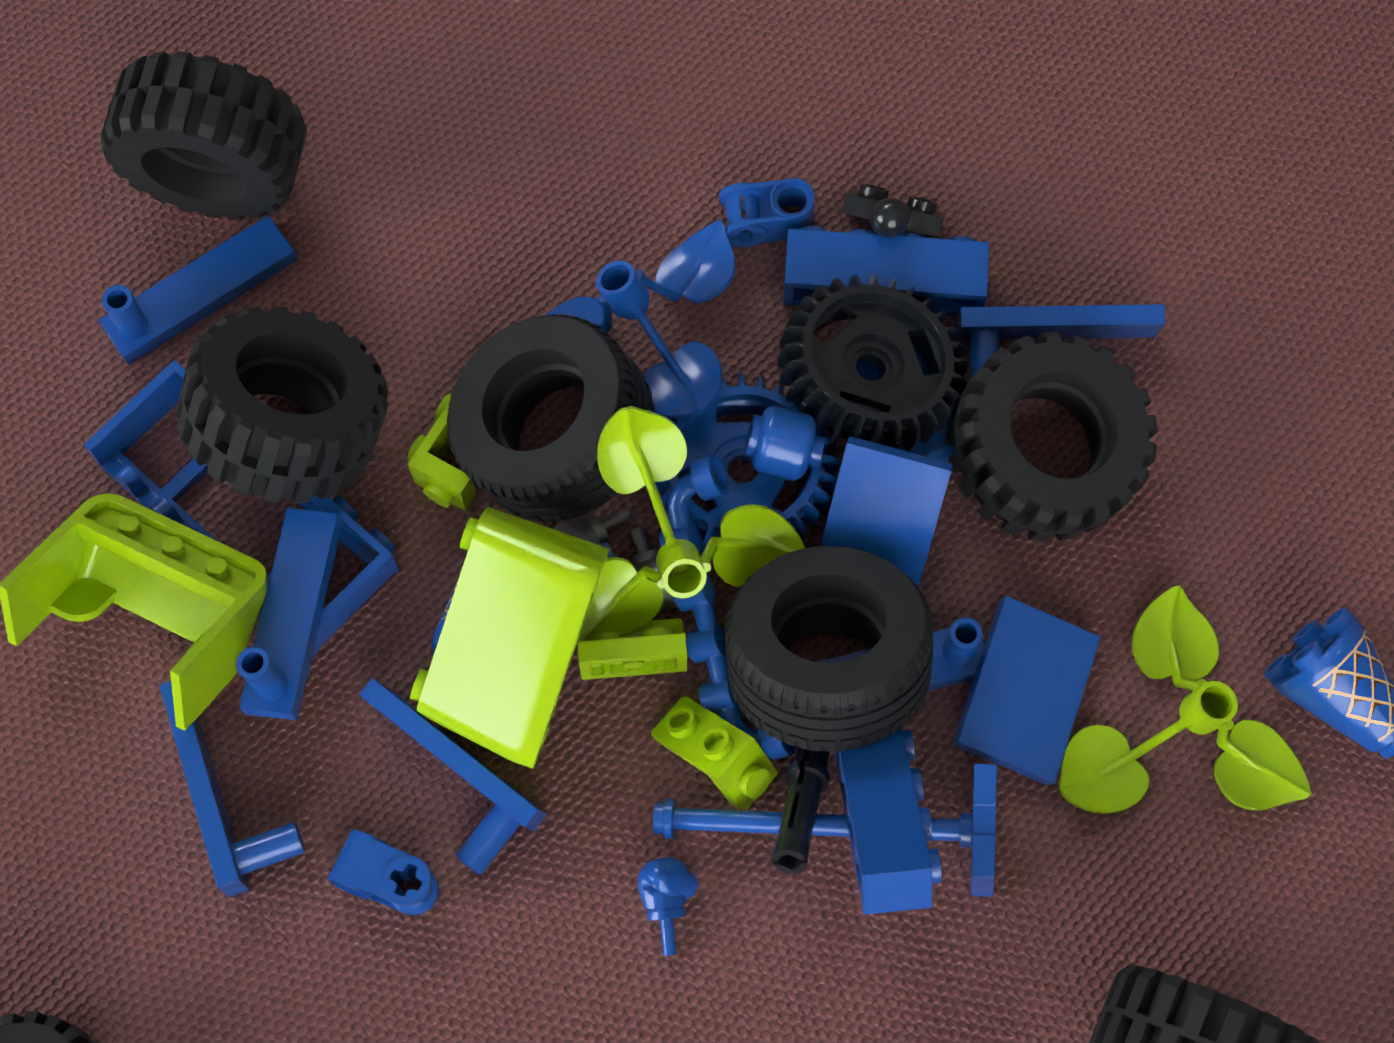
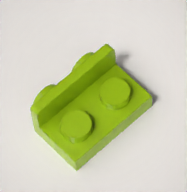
[577,618,687,680]

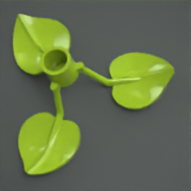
[578,406,805,641]
[1059,586,1312,814]

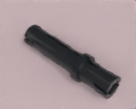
[771,747,830,874]

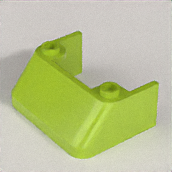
[0,493,267,731]

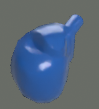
[638,857,698,956]

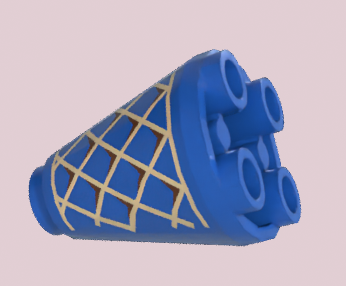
[1263,607,1394,759]

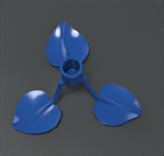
[545,219,736,418]

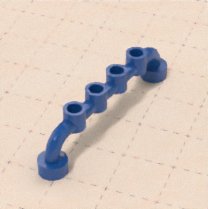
[659,454,796,760]

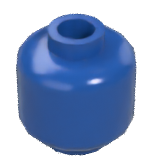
[744,406,825,481]

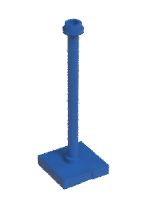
[653,764,997,897]

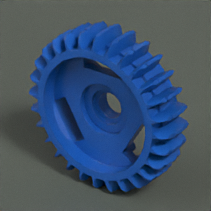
[655,373,839,552]

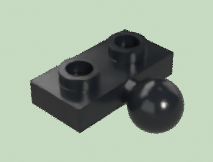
[842,183,946,238]

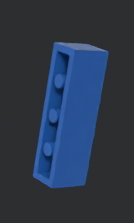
[783,226,989,316]
[834,728,942,915]

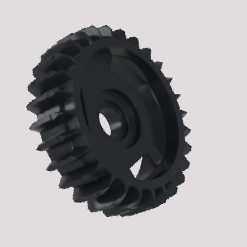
[776,274,969,452]

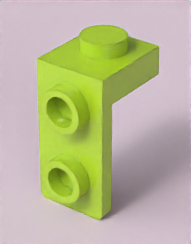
[407,393,477,511]
[651,696,778,811]

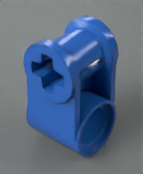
[719,178,815,247]
[327,829,439,916]

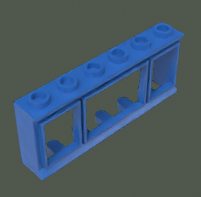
[83,360,399,659]

